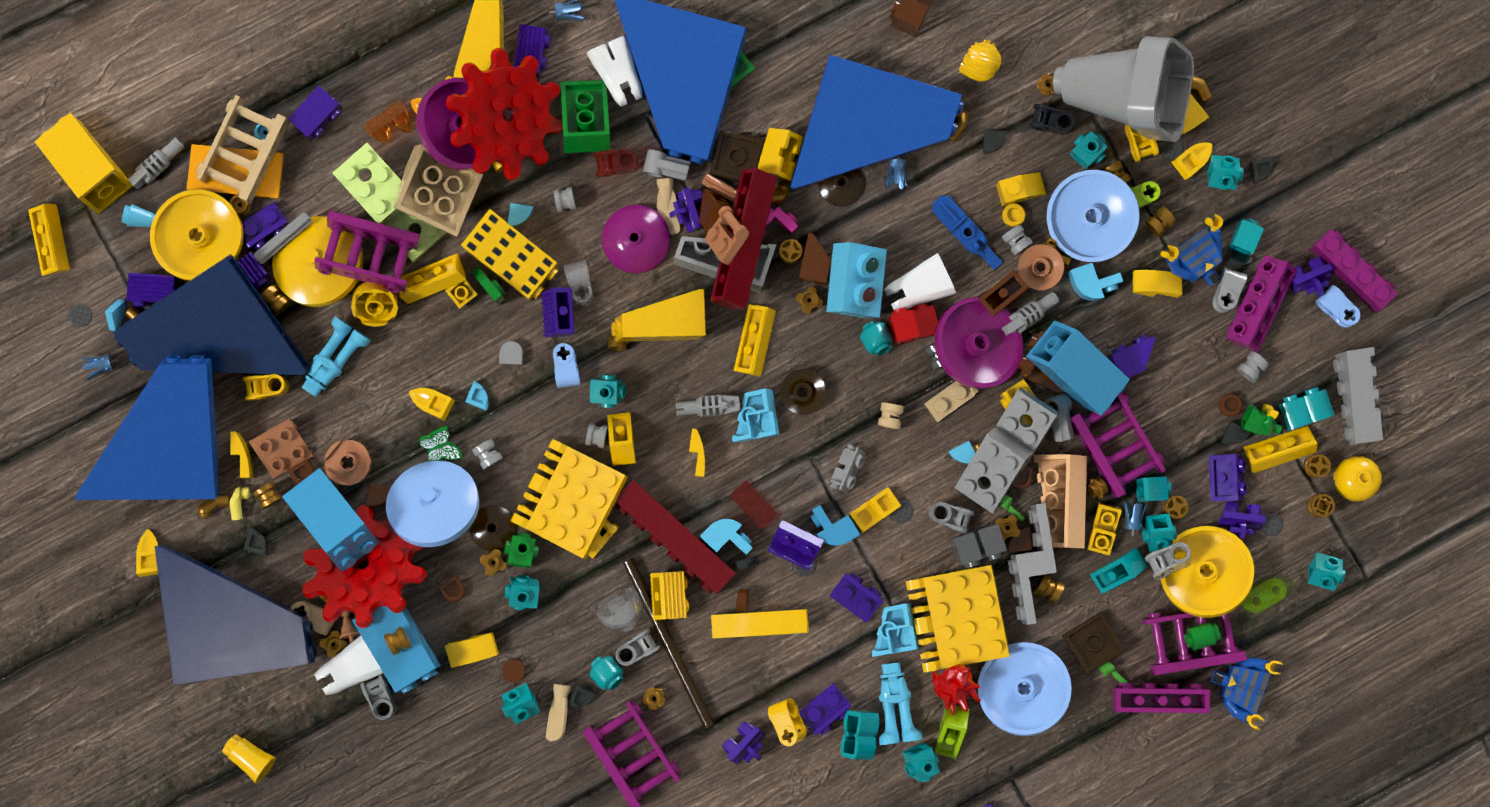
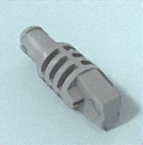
[128,137,185,189]
[1002,292,1059,335]
[676,395,740,417]

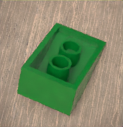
[560,80,610,153]

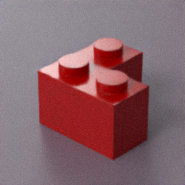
[888,303,938,346]

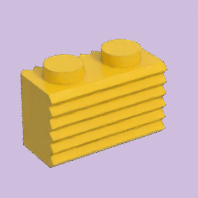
[650,571,689,620]

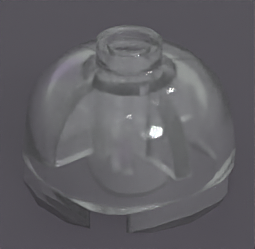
[594,588,642,632]

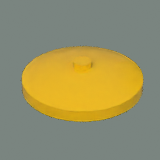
[150,189,243,281]
[272,216,364,307]
[1160,526,1254,618]

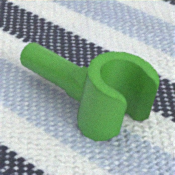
[999,495,1025,522]
[1099,662,1128,683]

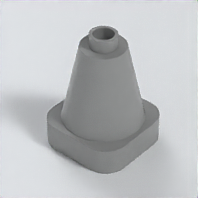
[1053,36,1194,142]

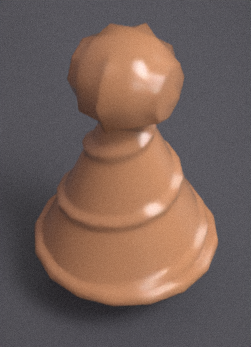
[339,611,360,643]

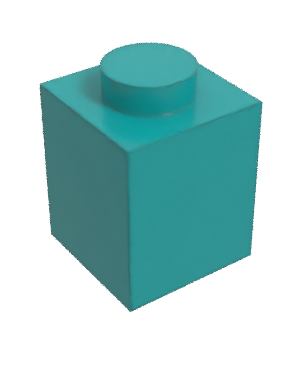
[1228,218,1264,256]

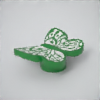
[419,426,462,461]

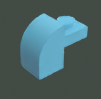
[1068,263,1123,301]
[700,519,752,555]

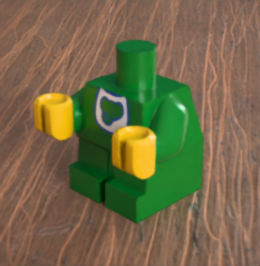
[1240,404,1282,436]

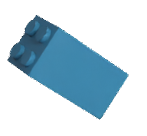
[1026,320,1130,416]
[282,468,379,572]
[352,606,441,694]

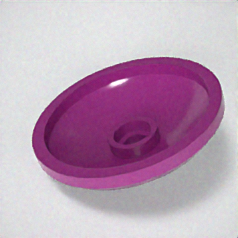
[602,205,671,274]

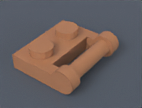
[704,206,749,265]

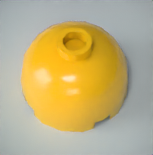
[351,282,398,327]
[1333,456,1382,502]

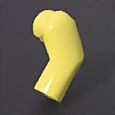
[229,486,250,520]

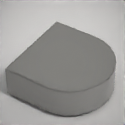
[499,341,523,365]

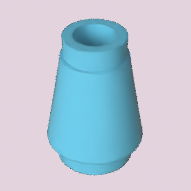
[122,204,155,227]

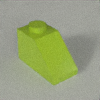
[934,705,969,759]

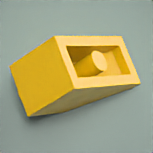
[996,172,1046,207]
[607,412,636,466]

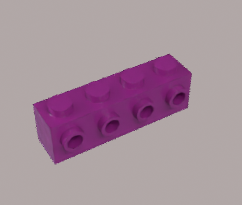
[1309,229,1398,313]
[1226,255,1297,353]
[1112,683,1210,713]

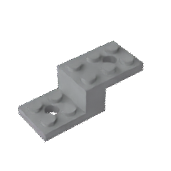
[954,387,1059,514]
[1008,503,1057,625]

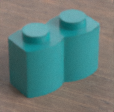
[1279,387,1335,431]
[840,710,879,760]

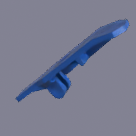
[932,195,1003,270]

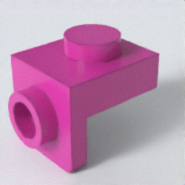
[765,207,798,235]

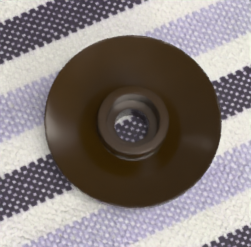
[818,170,864,207]
[780,369,826,415]
[470,505,516,551]

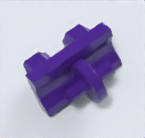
[669,187,702,233]
[1291,257,1334,297]
[1219,501,1265,541]
[722,721,765,765]

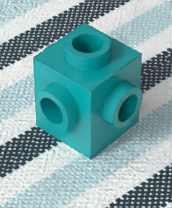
[1069,131,1108,170]
[1207,155,1244,190]
[590,374,626,408]
[1142,514,1177,552]
[1308,552,1346,591]
[504,575,540,610]
[501,683,540,725]
[902,742,940,782]

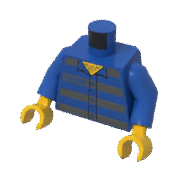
[1161,214,1223,287]
[1210,658,1283,730]

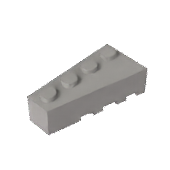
[674,236,776,293]
[1333,347,1383,445]

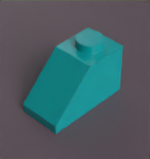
[1135,477,1172,502]
[1090,547,1148,594]

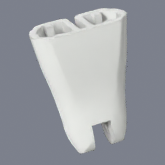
[586,36,643,107]
[884,253,956,310]
[314,636,384,695]

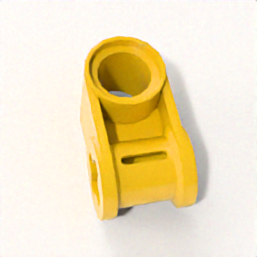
[1125,125,1159,162]
[243,374,290,401]
[768,698,807,746]

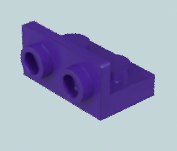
[242,202,289,251]
[1209,454,1247,501]
[768,520,824,570]
[829,572,883,623]
[799,683,852,735]

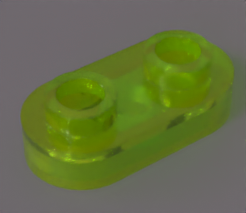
[1242,578,1287,613]

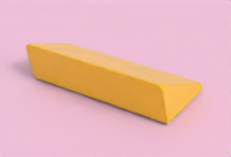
[28,204,70,276]
[399,253,466,304]
[733,304,776,377]
[1243,426,1318,473]

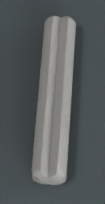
[253,212,312,264]

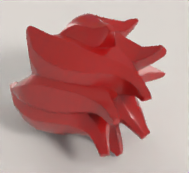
[932,664,981,715]

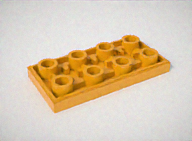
[187,144,284,199]

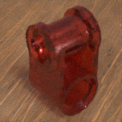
[593,149,638,177]

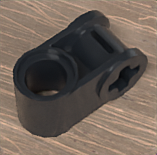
[1029,104,1075,135]

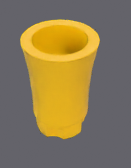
[222,734,276,784]

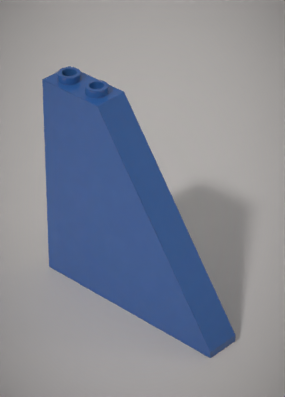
[615,0,748,165]
[790,55,964,191]
[75,355,220,500]

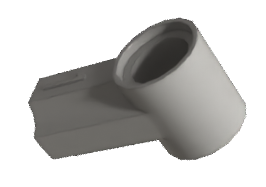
[642,150,691,181]
[1044,393,1075,442]

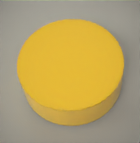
[1002,203,1025,227]

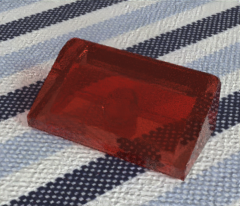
[729,480,777,530]

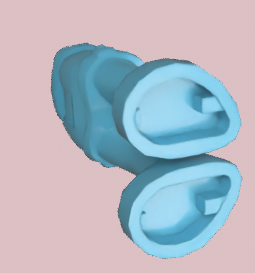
[302,316,371,397]
[879,662,923,745]

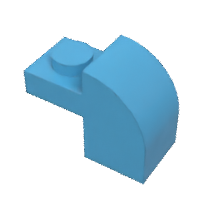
[810,505,860,546]

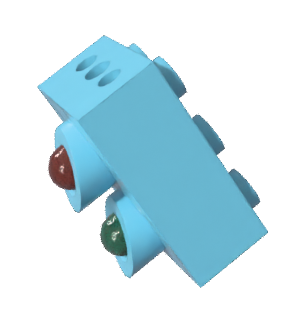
[826,242,887,318]

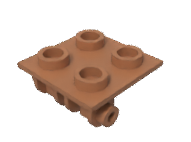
[249,419,313,479]

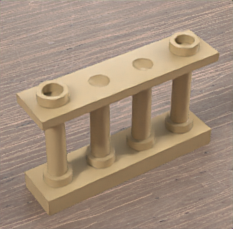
[196,95,290,204]

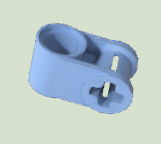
[1316,285,1360,328]
[553,343,580,388]

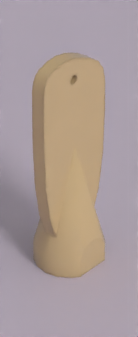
[656,178,680,235]
[546,684,571,741]

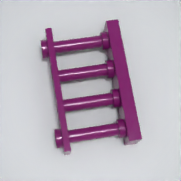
[314,210,420,293]
[1071,393,1166,498]
[1142,607,1247,675]
[583,700,681,807]

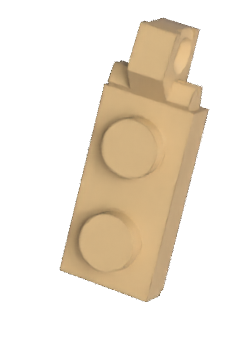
[924,381,979,422]

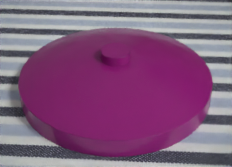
[416,78,506,170]
[935,297,1023,389]

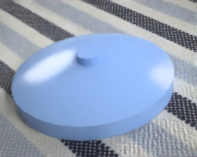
[1047,170,1140,262]
[386,461,479,547]
[978,642,1071,736]

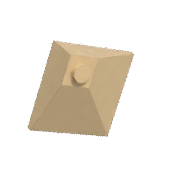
[393,144,483,237]

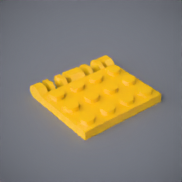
[510,439,628,560]
[905,565,1010,672]

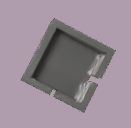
[950,524,1007,568]

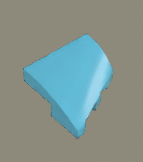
[732,388,780,443]
[872,603,919,657]

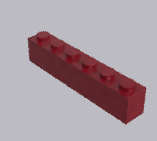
[710,168,777,310]
[615,480,736,594]

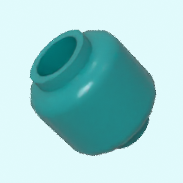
[860,321,894,356]
[589,656,624,691]

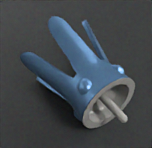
[549,0,584,21]
[884,157,908,190]
[81,353,118,380]
[1124,502,1148,536]

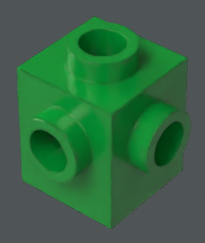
[504,533,539,569]

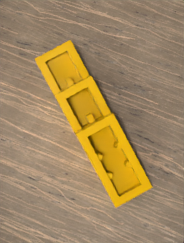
[711,609,809,638]

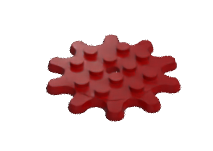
[446,48,563,181]
[302,505,427,628]

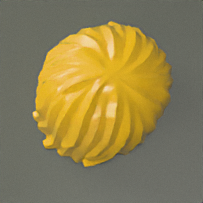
[959,40,1001,81]

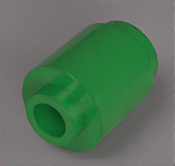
[1184,622,1221,651]

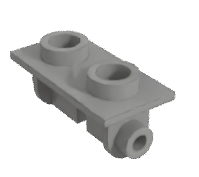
[830,444,866,494]

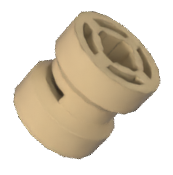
[878,403,904,429]

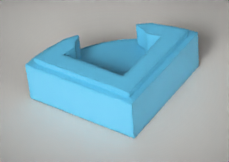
[508,203,534,227]
[105,299,126,331]
[465,381,489,411]
[948,441,975,464]

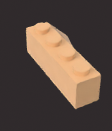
[1033,454,1087,548]

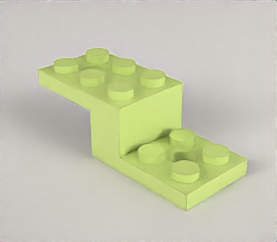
[333,143,447,263]

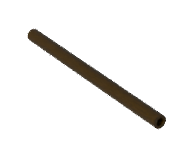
[622,558,714,729]

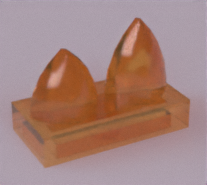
[362,99,411,143]

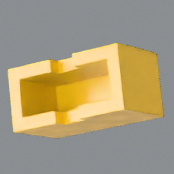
[758,128,803,181]

